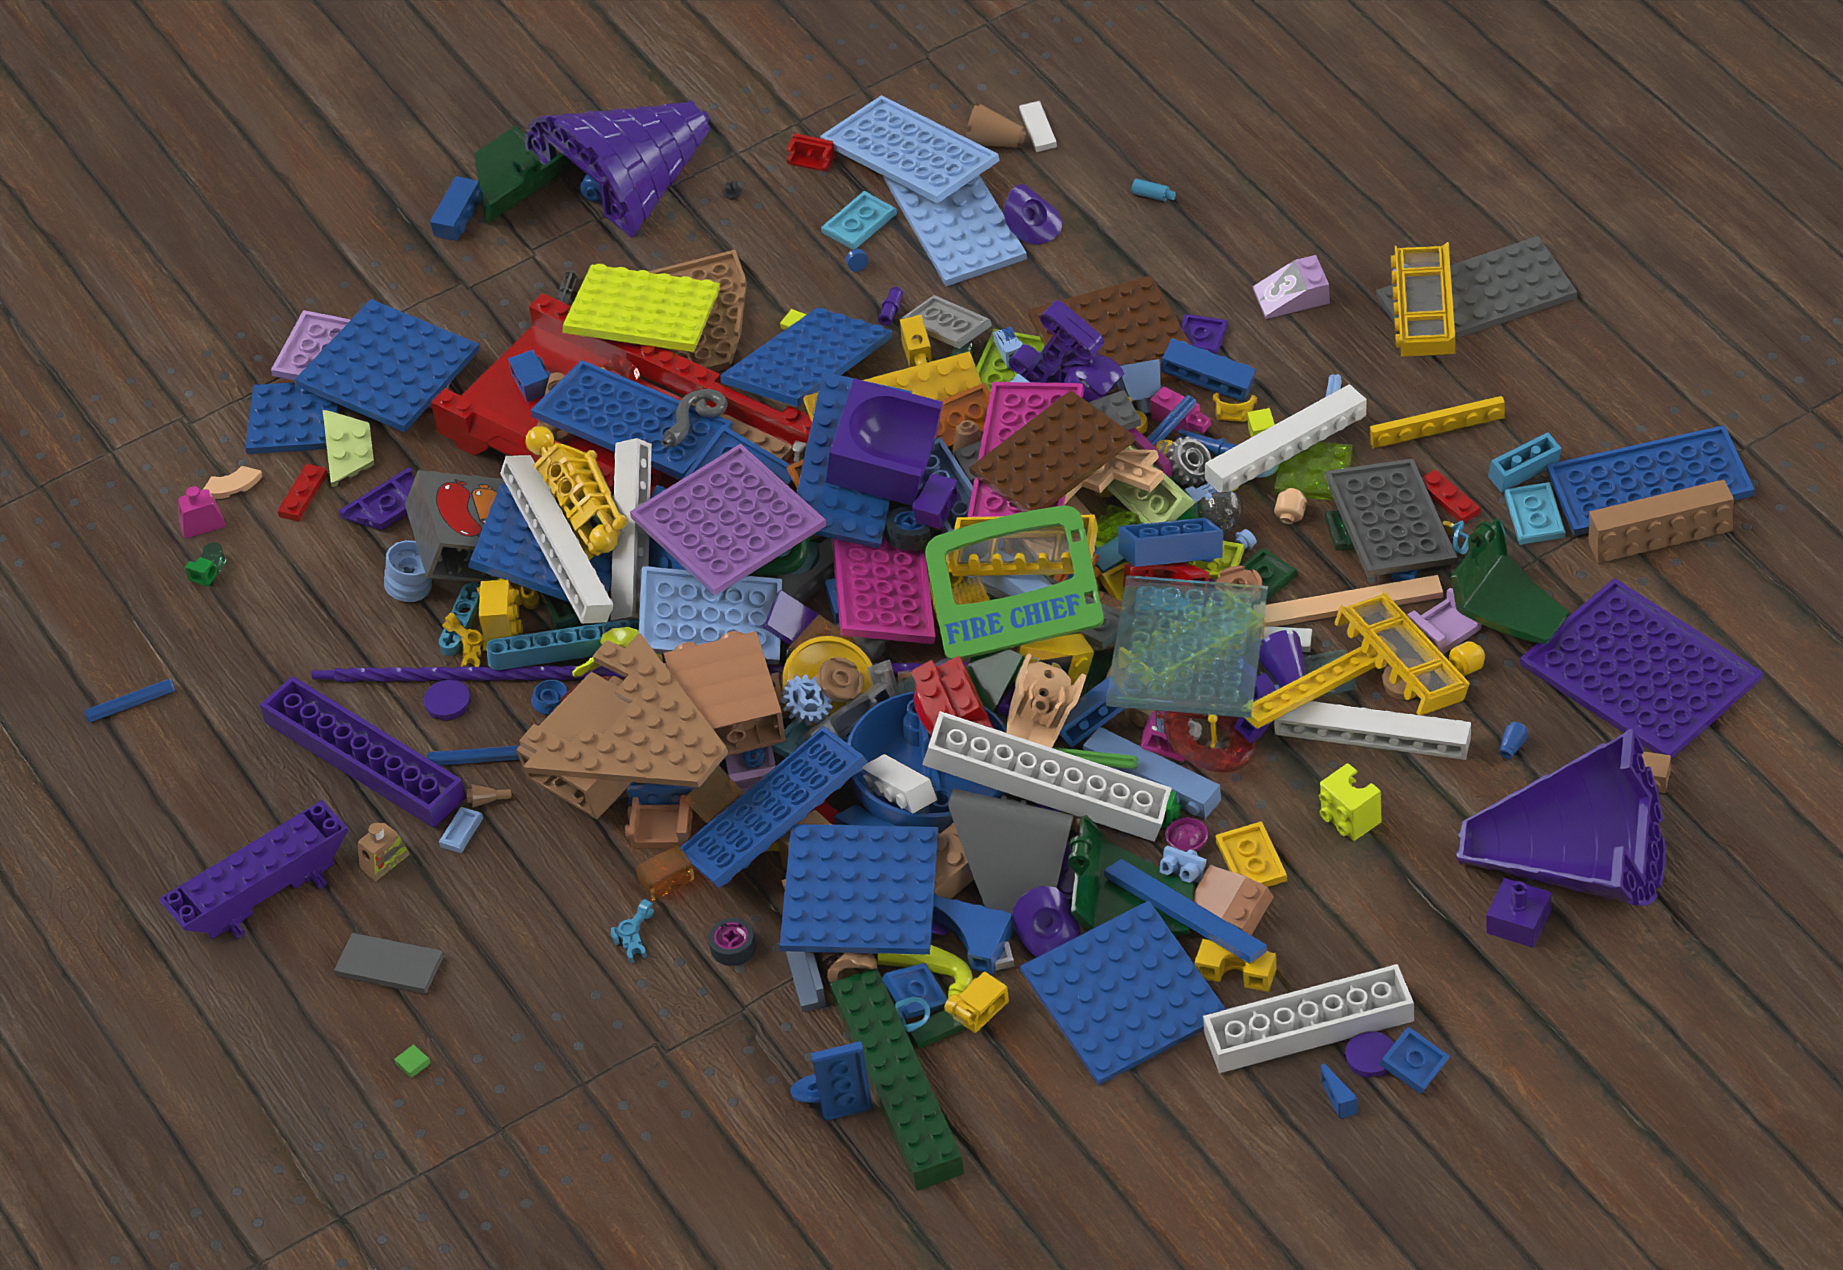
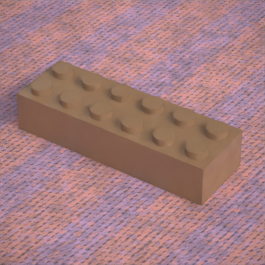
[1589,480,1734,563]

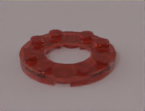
[1163,694,1256,773]

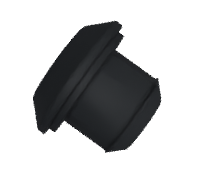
[723,180,742,199]

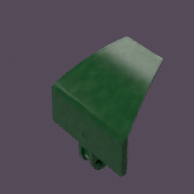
[474,126,571,223]
[1451,519,1569,644]
[1068,815,1195,936]

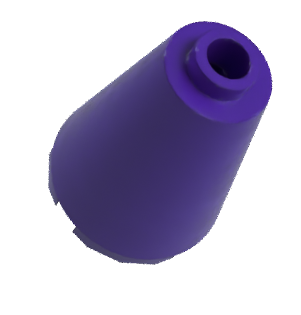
[1255,630,1307,688]

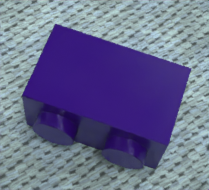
[912,473,960,529]

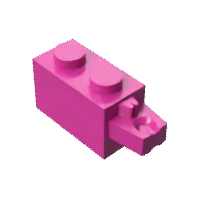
[1150,386,1211,433]

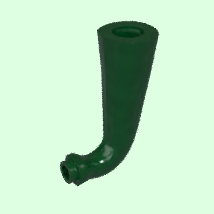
[747,536,811,577]

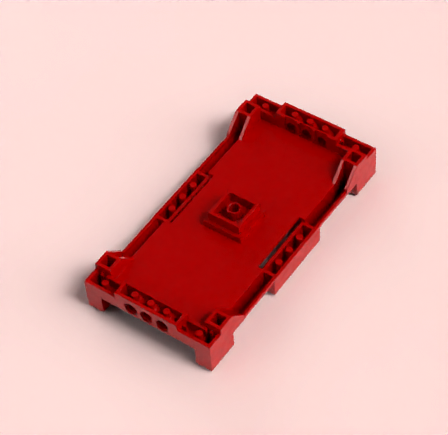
[431,293,812,496]

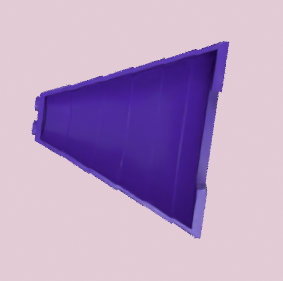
[525,100,710,238]
[1457,729,1665,907]

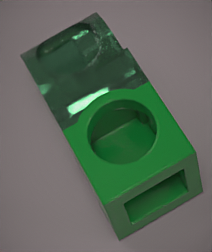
[185,542,226,587]

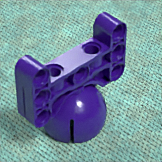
[1008,301,1125,402]

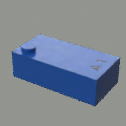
[1118,518,1223,567]

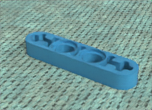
[439,582,481,656]

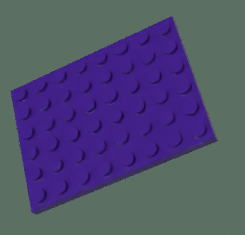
[1520,578,1763,759]

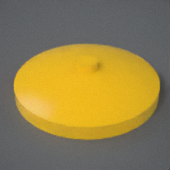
[781,636,873,726]

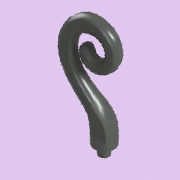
[661,389,728,447]

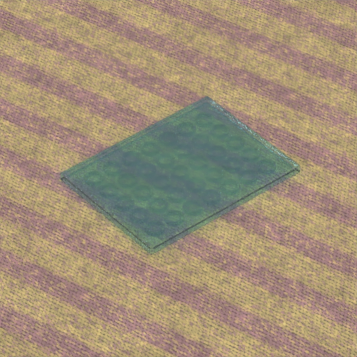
[1106,575,1268,718]

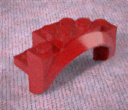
[911,656,994,735]

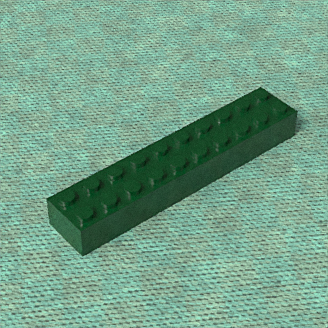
[830,968,964,1191]

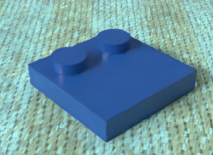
[882,963,948,1019]
[1379,1027,1450,1094]

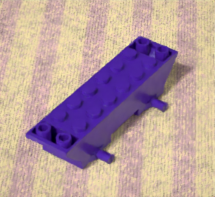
[159,800,348,939]

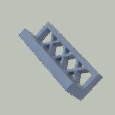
[780,931,826,1012]

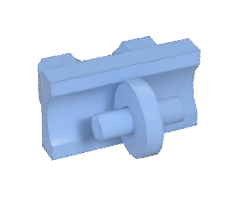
[1160,846,1206,883]

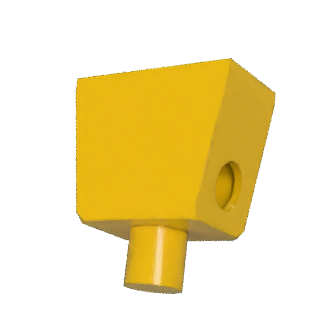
[900,315,932,367]

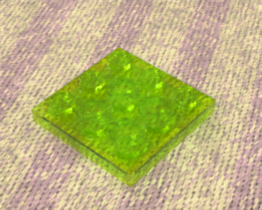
[1274,442,1353,500]

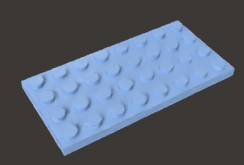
[820,95,999,203]
[883,175,1027,286]

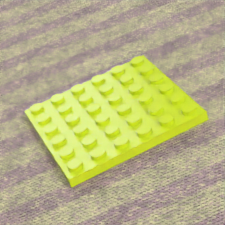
[563,264,720,352]

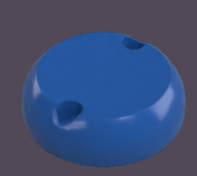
[847,691,1006,834]

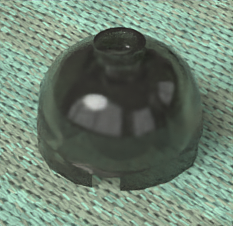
[1196,492,1244,534]

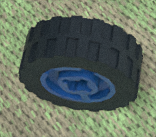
[884,505,936,551]

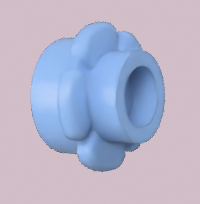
[1235,529,1257,551]

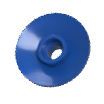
[790,1074,820,1104]

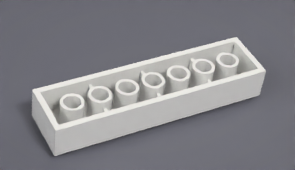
[1203,964,1414,1073]

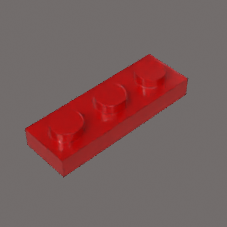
[277,464,328,521]
[1422,469,1480,524]

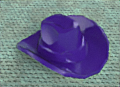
[1004,184,1063,245]
[1013,886,1080,957]

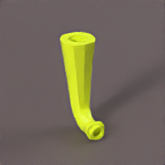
[878,945,973,999]

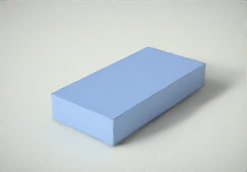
[439,807,483,853]

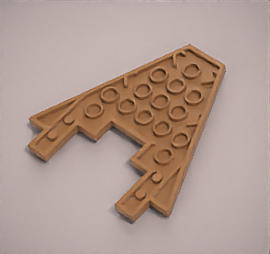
[519,633,728,787]

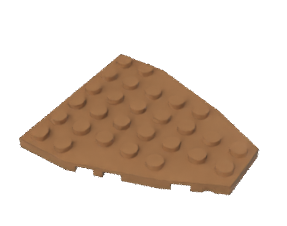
[649,250,747,372]

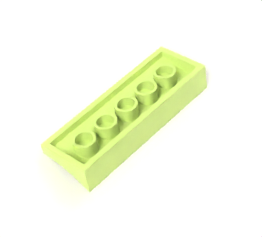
[1106,444,1196,524]

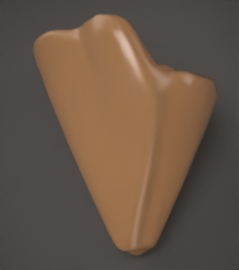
[827,953,877,983]

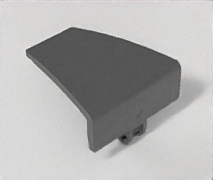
[948,789,1073,917]

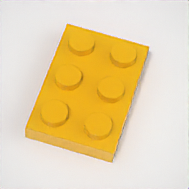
[1215,821,1287,887]

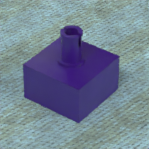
[1486,878,1552,948]

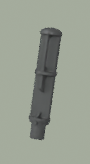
[557,270,578,304]

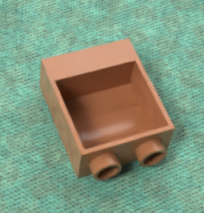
[664,631,786,756]

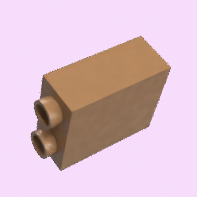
[516,672,632,819]

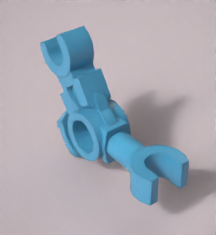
[611,899,655,963]

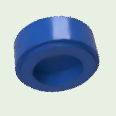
[845,249,868,272]

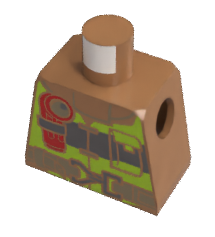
[358,823,410,882]

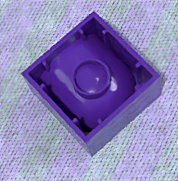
[826,378,943,505]

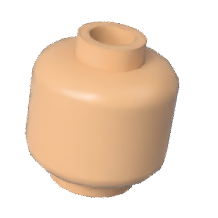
[1274,488,1307,524]

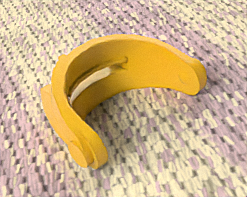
[1213,393,1257,422]

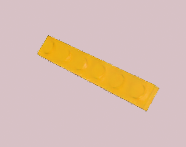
[1370,396,1505,448]

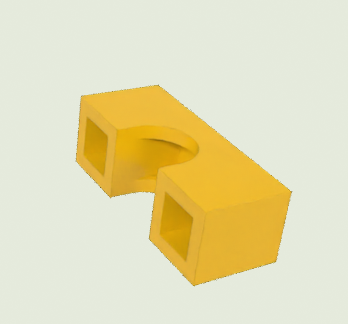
[1195,939,1277,992]

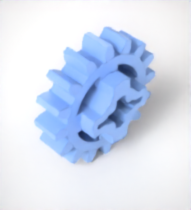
[780,674,833,726]

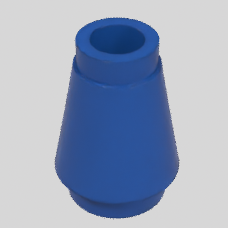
[1499,722,1528,759]

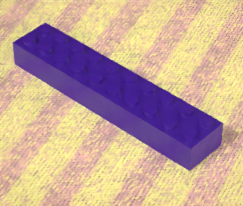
[260,676,466,828]

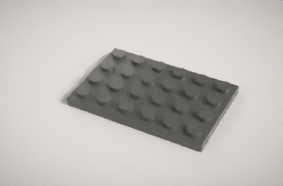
[1324,459,1457,577]

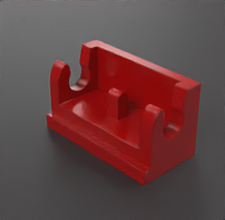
[787,133,835,172]

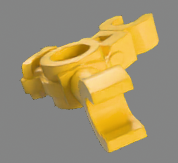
[442,613,487,667]

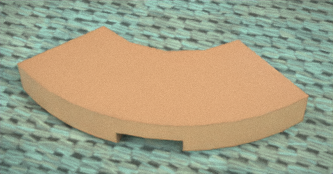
[203,466,263,499]

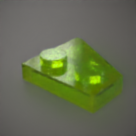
[1096,504,1141,544]

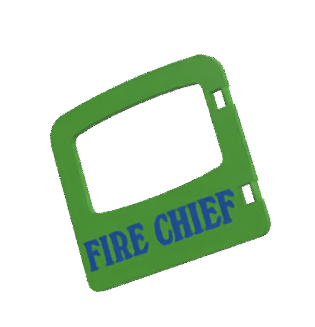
[925,505,1104,660]

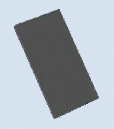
[334,933,444,994]

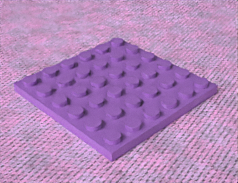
[630,444,826,596]

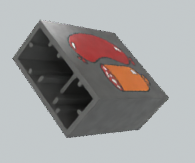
[405,470,506,582]

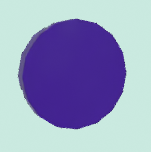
[423,680,471,721]
[1346,1032,1394,1078]

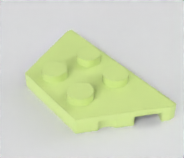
[323,410,374,487]

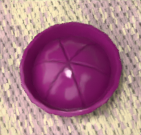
[1165,817,1208,852]

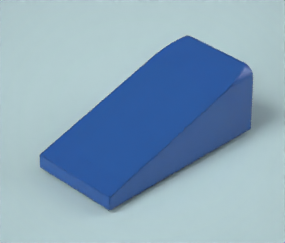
[1321,1064,1358,1119]

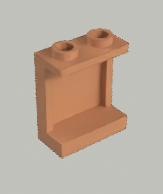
[625,795,693,849]

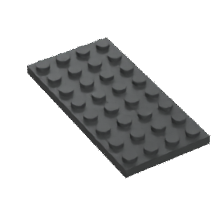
[1376,236,1577,339]

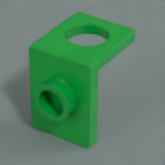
[1161,791,1181,829]

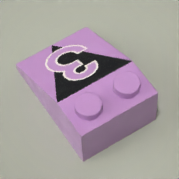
[1253,255,1330,319]

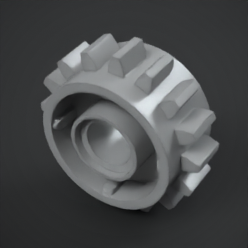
[1165,437,1211,487]

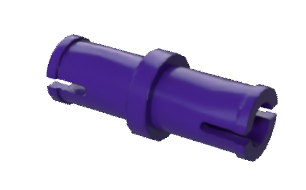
[878,287,903,326]

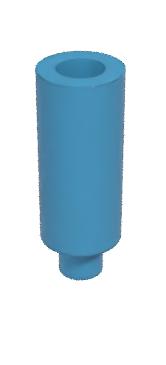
[1131,179,1176,202]

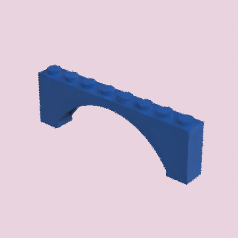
[933,894,1015,974]

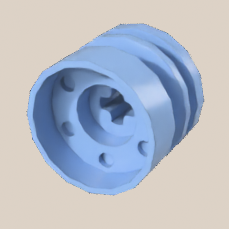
[384,541,433,602]

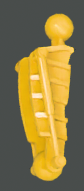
[525,426,628,561]

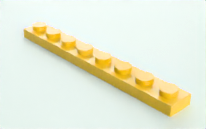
[1241,636,1397,729]

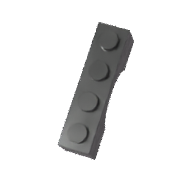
[776,538,835,604]
[801,682,895,741]

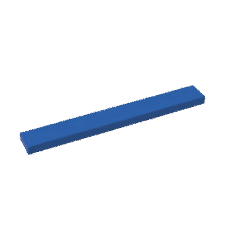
[1104,859,1267,963]

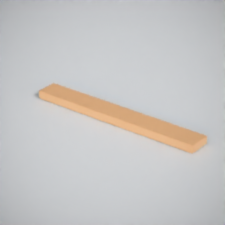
[1253,575,1443,627]

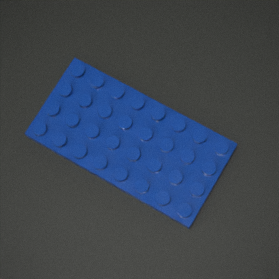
[721,308,892,407]
[531,360,733,480]
[797,372,912,549]
[1547,425,1755,536]
[677,726,868,888]

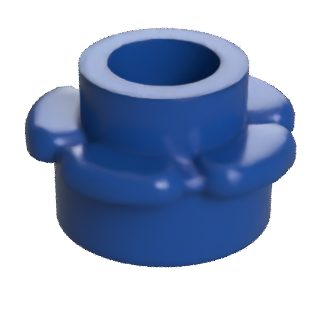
[742,748,765,768]

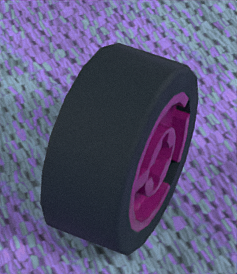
[708,918,756,966]

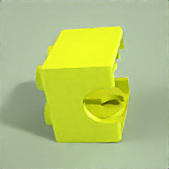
[1319,763,1381,841]

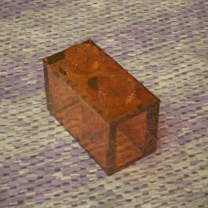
[635,845,695,901]

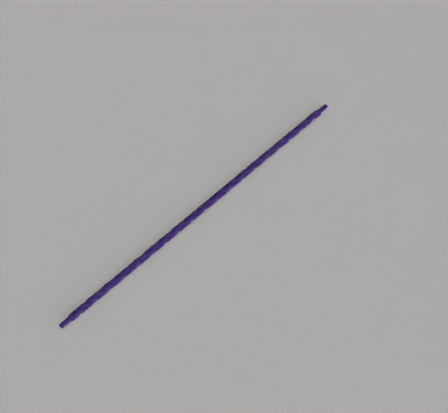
[312,663,968,682]

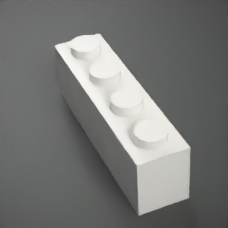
[861,754,937,813]

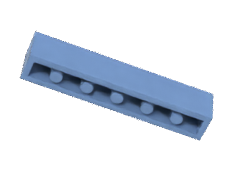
[1083,727,1221,819]

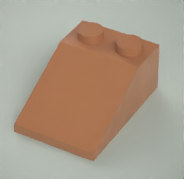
[1194,865,1274,935]

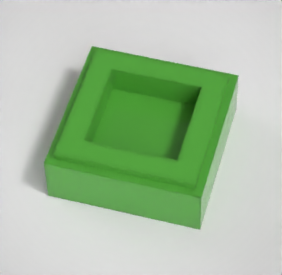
[394,1045,430,1078]

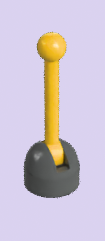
[1205,714,1225,760]

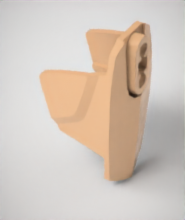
[1006,654,1086,748]

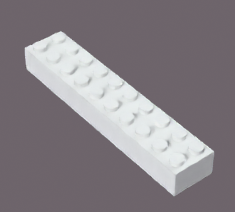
[922,711,1172,842]

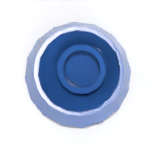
[531,680,570,715]

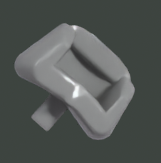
[792,441,807,462]

